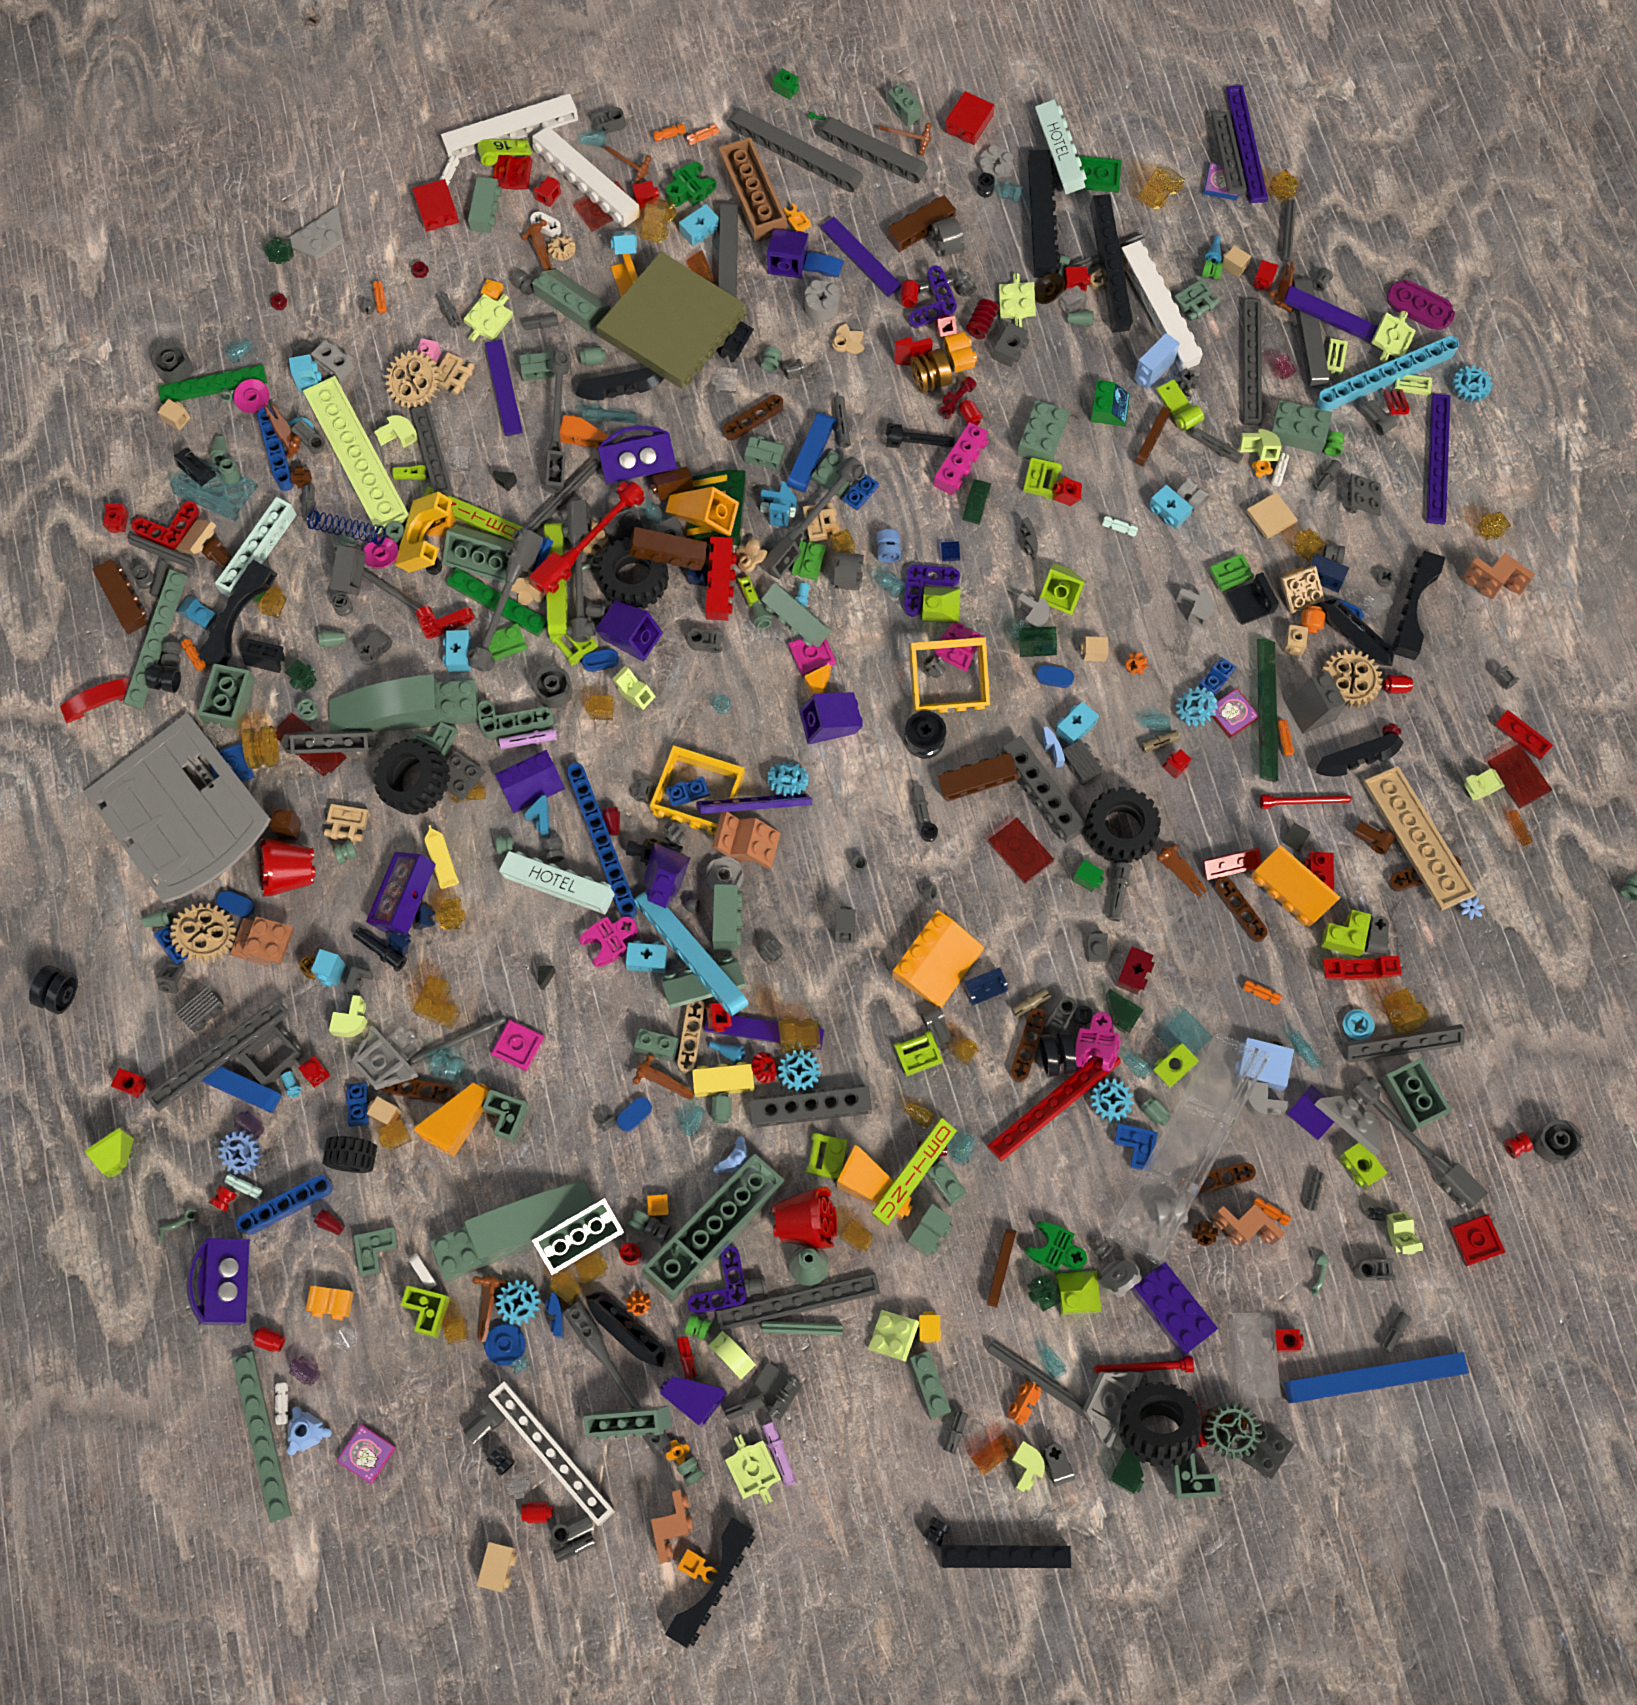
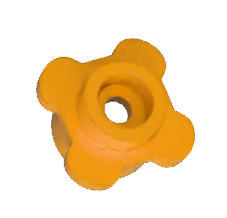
[1252,460,1273,478]
[666,1440,690,1465]

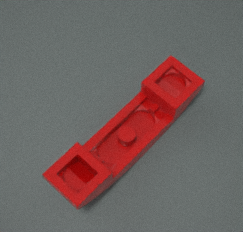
[60,677,131,723]
[1322,956,1402,980]

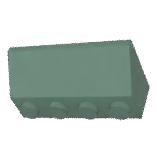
[532,269,610,331]
[442,525,515,583]
[661,956,746,1009]
[532,1197,624,1274]

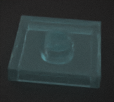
[1156,1009,1213,1055]

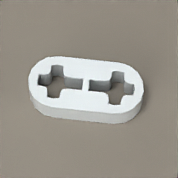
[530,212,561,237]
[408,1253,438,1290]

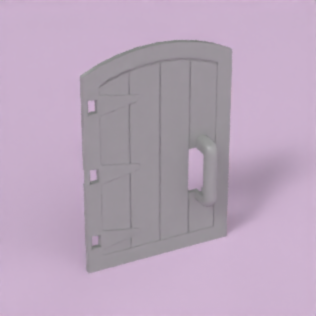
[84,713,271,903]

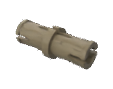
[1140,729,1180,753]
[1011,987,1051,1018]

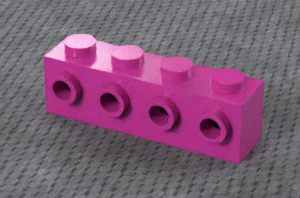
[934,422,989,495]

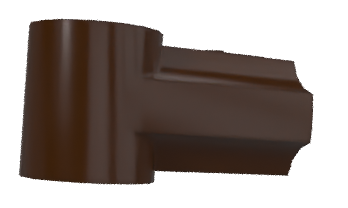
[201,537,233,571]
[1353,820,1395,855]

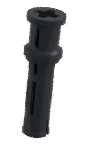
[353,927,407,972]

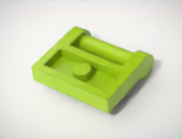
[1023,457,1062,500]
[549,618,598,666]
[893,1030,943,1077]
[805,1133,848,1180]

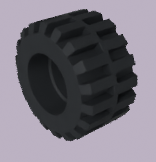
[322,1136,377,1173]

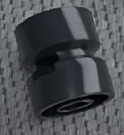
[146,665,181,693]

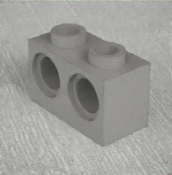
[311,340,355,383]

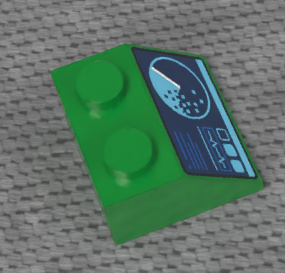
[1090,380,1130,427]

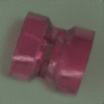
[1272,354,1296,379]

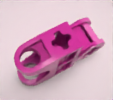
[578,917,638,967]
[1075,1012,1121,1071]

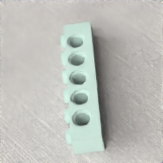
[215,497,297,597]

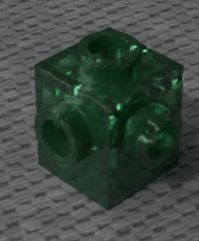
[265,237,294,264]
[284,659,317,693]
[1027,1275,1061,1312]

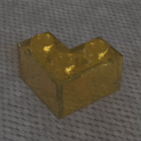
[1138,167,1185,209]
[640,198,676,243]
[412,975,460,1030]
[1381,988,1429,1034]
[778,1016,821,1053]

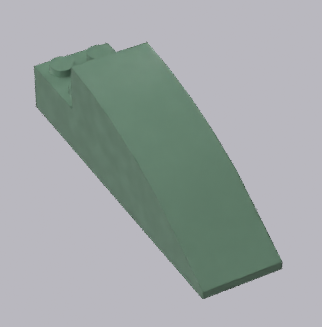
[329,674,479,732]
[641,1154,785,1303]
[430,1180,594,1283]

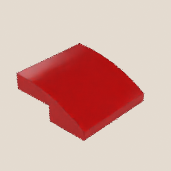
[493,155,533,190]
[893,337,933,366]

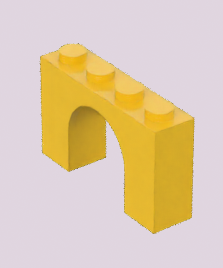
[394,492,453,573]

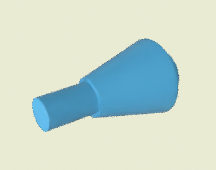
[1205,236,1222,263]
[709,1041,745,1064]

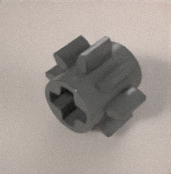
[1176,368,1199,392]
[923,655,945,678]
[663,821,686,844]
[760,939,783,963]

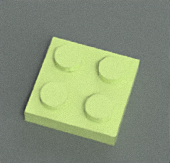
[868,1310,919,1362]

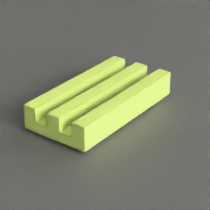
[1326,338,1348,375]
[1394,375,1432,396]

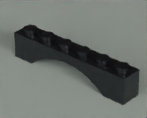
[1392,551,1445,660]
[198,560,278,666]
[665,1517,756,1648]
[940,1545,1071,1568]

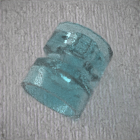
[429,1050,465,1083]

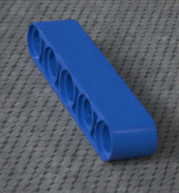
[257,408,294,491]
[787,412,836,492]
[196,1056,282,1114]
[236,1175,333,1235]

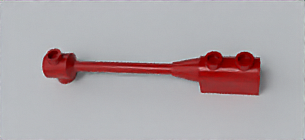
[529,481,645,595]

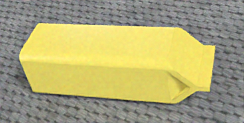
[424,825,459,889]

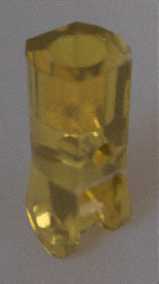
[451,786,486,803]

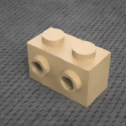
[477,1542,518,1592]

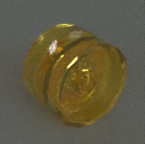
[242,725,279,770]

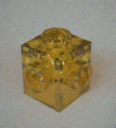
[1269,169,1299,202]
[1476,511,1511,541]
[1292,528,1325,561]
[436,899,465,930]

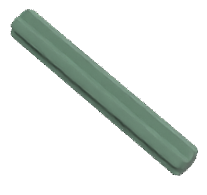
[762,1321,843,1336]

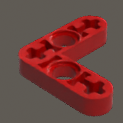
[131,501,200,550]
[415,606,475,639]

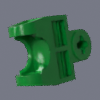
[666,162,717,207]
[1023,1221,1087,1273]

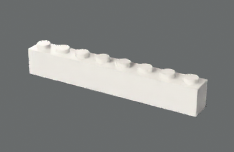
[441,94,578,158]
[532,126,639,227]
[1120,241,1202,371]
[488,1382,616,1526]

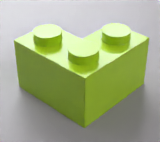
[1320,910,1371,957]
[400,1285,450,1339]

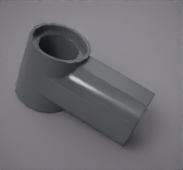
[1361,400,1397,436]
[290,419,325,454]
[921,1006,953,1048]
[463,1401,506,1444]
[551,1513,594,1545]

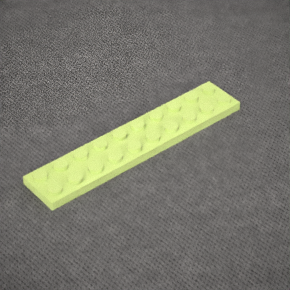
[303,376,409,534]

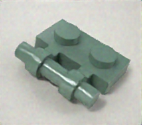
[1173,279,1219,321]

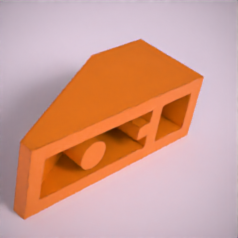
[559,415,613,448]

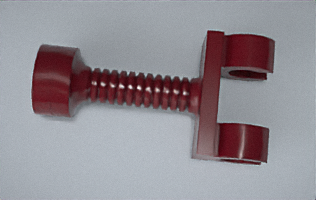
[939,376,977,419]

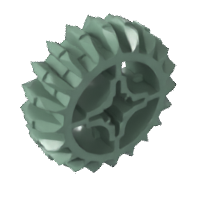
[1204,1401,1262,1460]

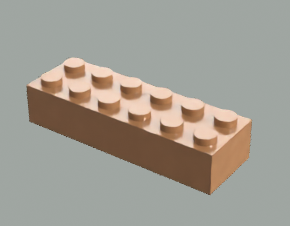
[719,137,787,242]

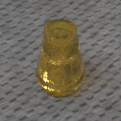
[904,1101,935,1128]

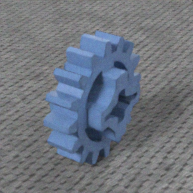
[218,1130,263,1174]

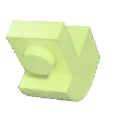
[374,415,419,448]
[1239,429,1282,461]
[612,666,656,710]
[1464,768,1504,800]
[329,995,368,1037]
[1386,1211,1423,1254]
[708,1331,756,1379]
[1011,1441,1045,1493]

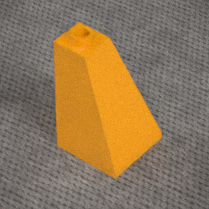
[665,487,739,536]
[414,1082,490,1157]
[837,1145,913,1220]

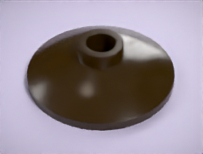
[1034,273,1065,304]

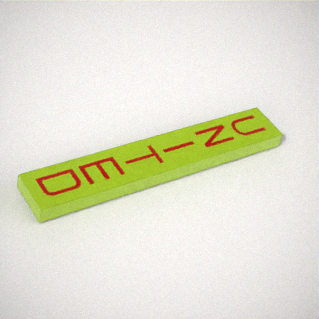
[422,486,524,542]
[871,1118,957,1226]

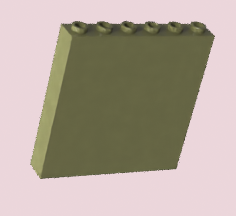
[596,252,747,390]

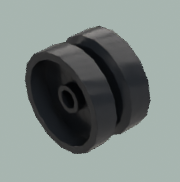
[904,711,946,759]
[29,965,78,1015]
[1039,1030,1077,1077]

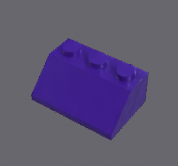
[495,750,565,813]

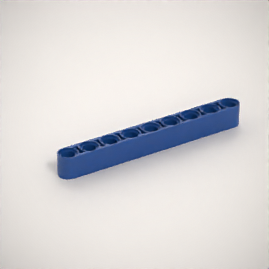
[567,763,637,919]
[1284,1352,1469,1404]

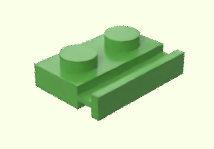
[792,540,826,581]
[1209,553,1254,592]
[483,623,527,661]

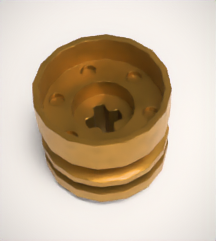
[910,348,952,394]

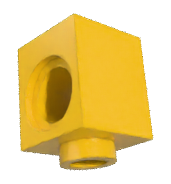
[918,1311,941,1343]

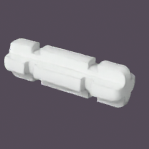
[439,155,459,186]
[1271,453,1289,487]
[275,1382,288,1425]

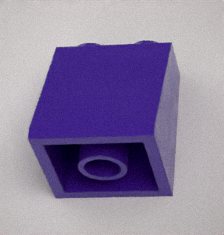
[767,228,809,279]
[595,601,663,662]
[799,692,863,744]
[644,843,690,908]
[660,1376,727,1428]

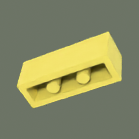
[692,1062,755,1097]

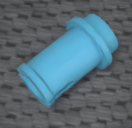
[795,583,810,606]
[280,1071,302,1098]

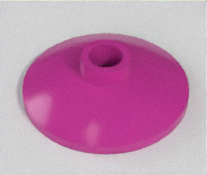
[234,379,270,413]
[363,538,399,569]

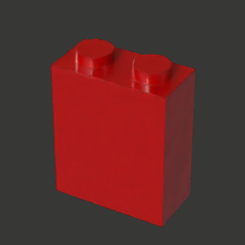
[945,91,995,145]
[412,179,459,232]

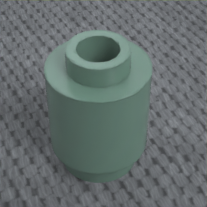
[580,346,606,366]
[219,459,240,485]
[711,1093,732,1123]
[1141,1097,1171,1127]

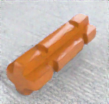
[653,123,686,142]
[687,124,719,145]
[373,281,387,314]
[181,639,206,671]
[1277,720,1294,756]
[1243,980,1281,1005]
[1252,1197,1291,1226]

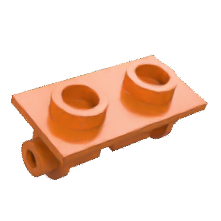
[1006,1380,1042,1426]

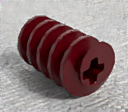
[966,299,1000,339]

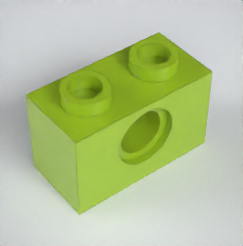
[1153,1043,1200,1088]
[1339,1142,1387,1190]

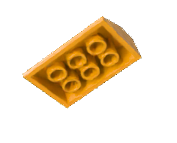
[1250,845,1340,927]
[892,910,984,1008]

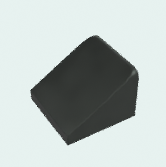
[493,471,517,491]
[1283,823,1311,852]
[538,966,556,990]

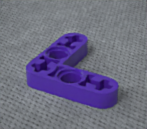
[908,265,957,328]
[904,565,960,617]
[688,1246,747,1314]

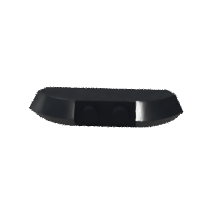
[575,368,664,401]
[1322,599,1394,666]
[1315,733,1404,777]
[586,1292,666,1367]

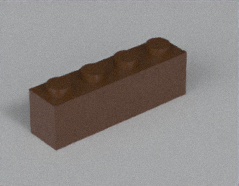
[887,195,956,252]
[629,527,707,571]
[92,559,148,634]
[938,752,1020,802]

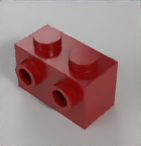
[1303,852,1334,891]

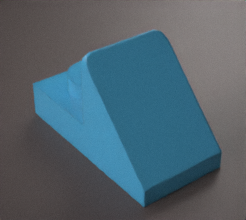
[761,481,797,510]
[769,498,792,528]
[176,597,217,630]
[524,795,550,838]

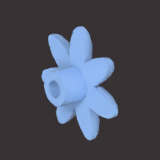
[1459,897,1485,920]

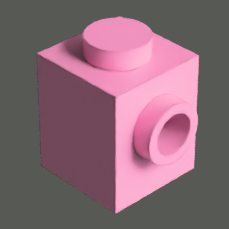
[417,338,441,366]

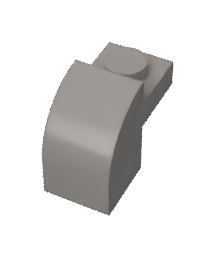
[1176,588,1213,628]
[1016,593,1050,636]
[1244,1081,1288,1119]

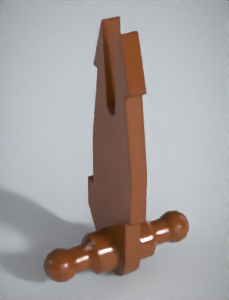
[879,122,932,156]
[604,146,652,184]
[521,219,552,271]
[1269,261,1295,312]
[265,404,301,458]
[1157,844,1207,897]
[633,1054,694,1100]
[472,1274,508,1342]

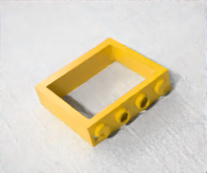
[908,637,990,713]
[650,745,745,835]

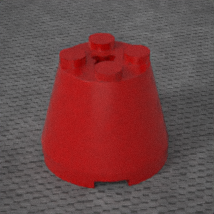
[259,838,315,897]
[772,1186,838,1249]

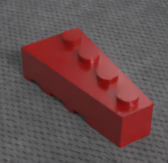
[705,537,737,621]

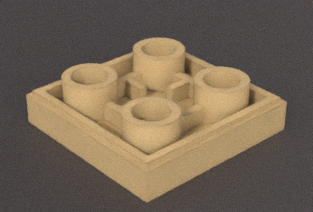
[1246,492,1297,540]
[175,520,216,554]
[1280,565,1325,613]

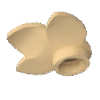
[832,324,865,354]
[736,538,767,572]
[511,573,545,606]

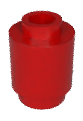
[900,280,919,308]
[959,399,983,425]
[1383,675,1413,694]
[252,1326,286,1353]
[521,1501,553,1524]

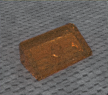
[686,250,714,284]

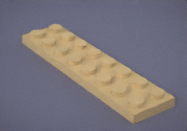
[1363,766,1477,911]

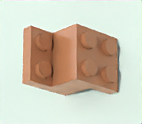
[1462,553,1536,600]
[712,812,781,868]
[230,917,294,966]
[1211,1204,1285,1247]
[651,1490,694,1564]

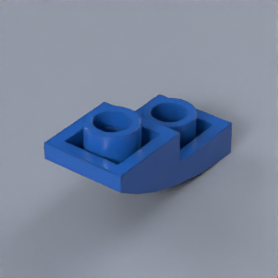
[803,252,844,277]
[842,474,879,511]
[1198,657,1237,696]
[666,776,710,806]
[153,924,188,965]
[346,1082,369,1127]
[546,1293,564,1339]

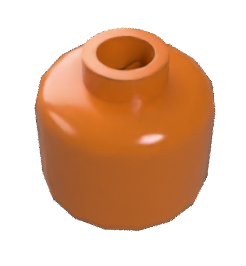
[1300,606,1326,634]

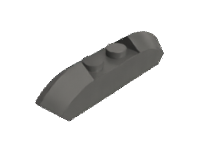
[280,730,379,754]

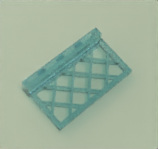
[170,456,258,522]

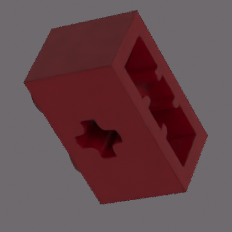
[1116,946,1155,995]

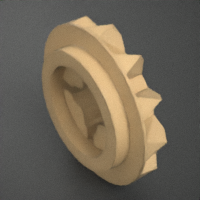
[548,235,576,261]

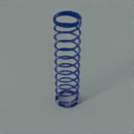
[307,510,386,545]

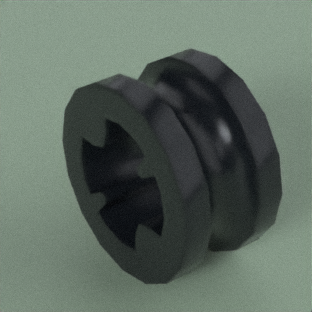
[426,557,442,575]
[921,823,938,842]
[1074,1006,1093,1025]
[1367,1207,1387,1221]

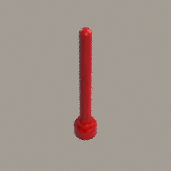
[1260,794,1352,809]
[1093,1355,1194,1374]

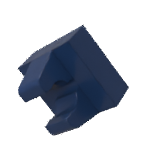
[414,905,435,930]
[388,932,411,956]

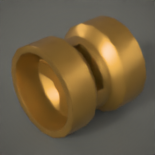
[299,956,316,979]

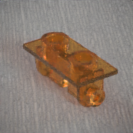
[971,1433,1016,1476]

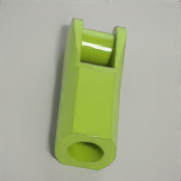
[393,465,426,480]
[737,574,760,608]

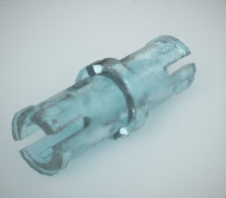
[1289,1031,1323,1070]

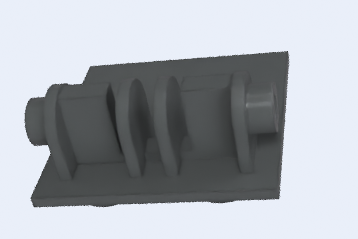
[1348,474,1381,516]
[446,751,486,801]
[745,1362,802,1421]
[1236,1424,1295,1480]

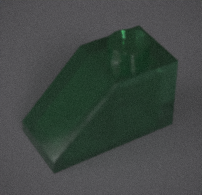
[962,479,991,525]
[1105,989,1144,1033]
[1109,1448,1144,1495]

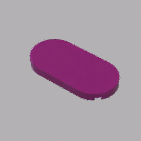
[1387,280,1455,330]

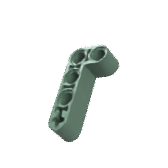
[477,700,555,740]

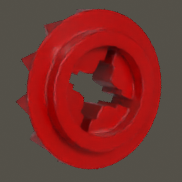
[751,1051,778,1084]

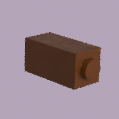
[651,466,694,500]
[269,808,301,841]

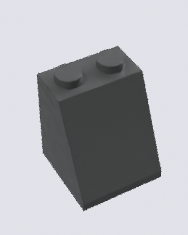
[1285,671,1346,734]

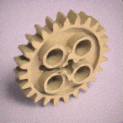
[385,350,442,409]
[1321,650,1383,708]
[170,903,236,964]

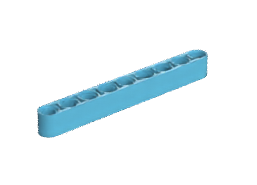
[1316,336,1459,411]
[634,891,748,1016]

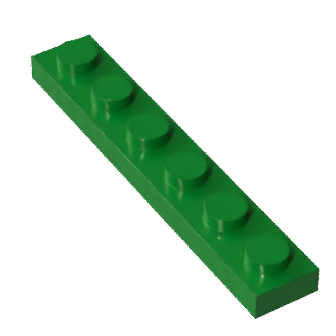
[158,365,268,404]
[446,568,548,637]

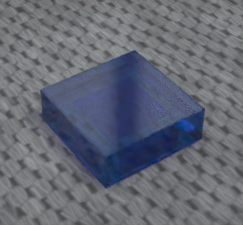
[940,541,960,562]

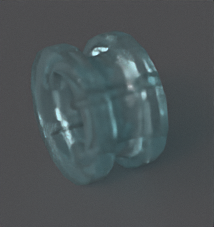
[713,695,730,714]
[509,1355,531,1375]

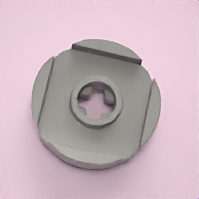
[979,145,1013,180]
[705,856,744,892]
[1100,1258,1142,1298]

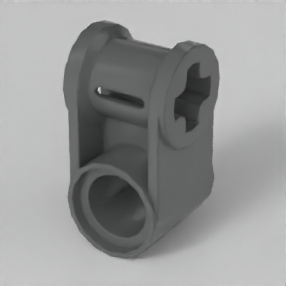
[591,107,626,135]
[688,628,724,653]
[357,629,393,665]
[1364,916,1389,955]
[1045,997,1076,1032]
[1353,1258,1396,1281]
[1044,1444,1075,1487]

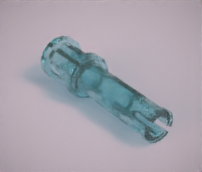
[582,405,637,424]

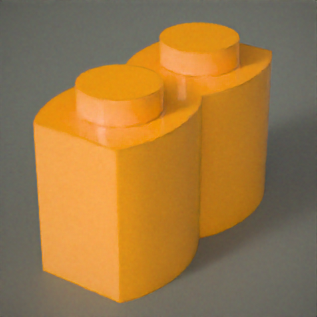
[943,332,977,373]
[305,1286,354,1320]

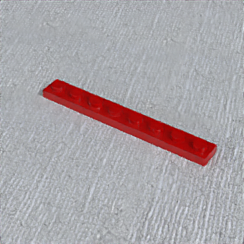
[987,1056,1121,1162]

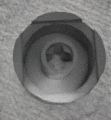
[929,216,965,257]
[151,342,194,384]
[834,551,864,590]
[533,665,573,709]
[1533,1120,1582,1164]

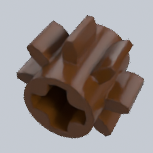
[291,465,312,489]
[1192,1220,1218,1246]

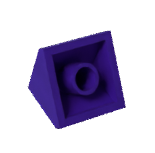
[1286,1084,1334,1140]

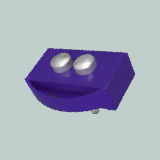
[598,426,677,484]
[186,1238,250,1326]

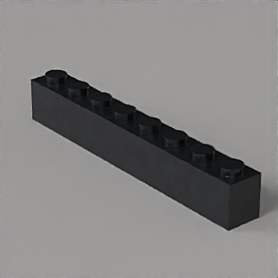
[1028,150,1059,278]
[1090,194,1133,333]

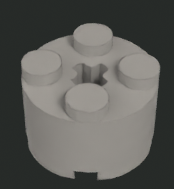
[804,280,839,323]

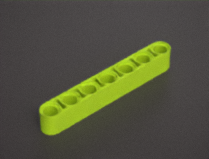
[544,522,568,636]

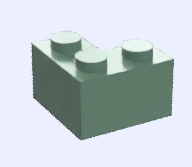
[483,1090,530,1144]
[908,1204,953,1258]
[1170,1453,1220,1499]

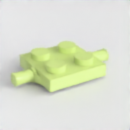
[999,273,1036,328]
[464,294,513,342]
[1371,311,1416,362]
[725,1435,781,1505]

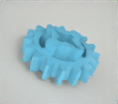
[1452,365,1493,403]
[1176,686,1218,727]
[767,761,809,796]
[778,1049,821,1093]
[1090,1079,1134,1123]
[496,1280,541,1326]

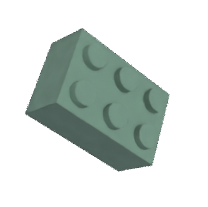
[1017,400,1070,462]
[1271,400,1332,454]
[197,664,256,730]
[712,884,743,952]
[1381,1058,1452,1132]

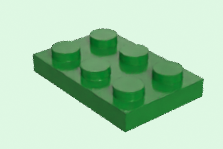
[1075,156,1121,193]

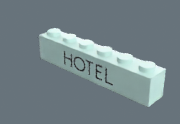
[1035,99,1087,195]
[499,851,615,915]

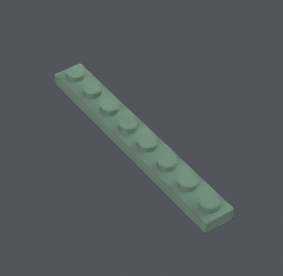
[123,569,187,710]
[232,1351,292,1523]

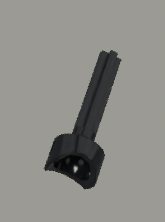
[886,423,954,449]

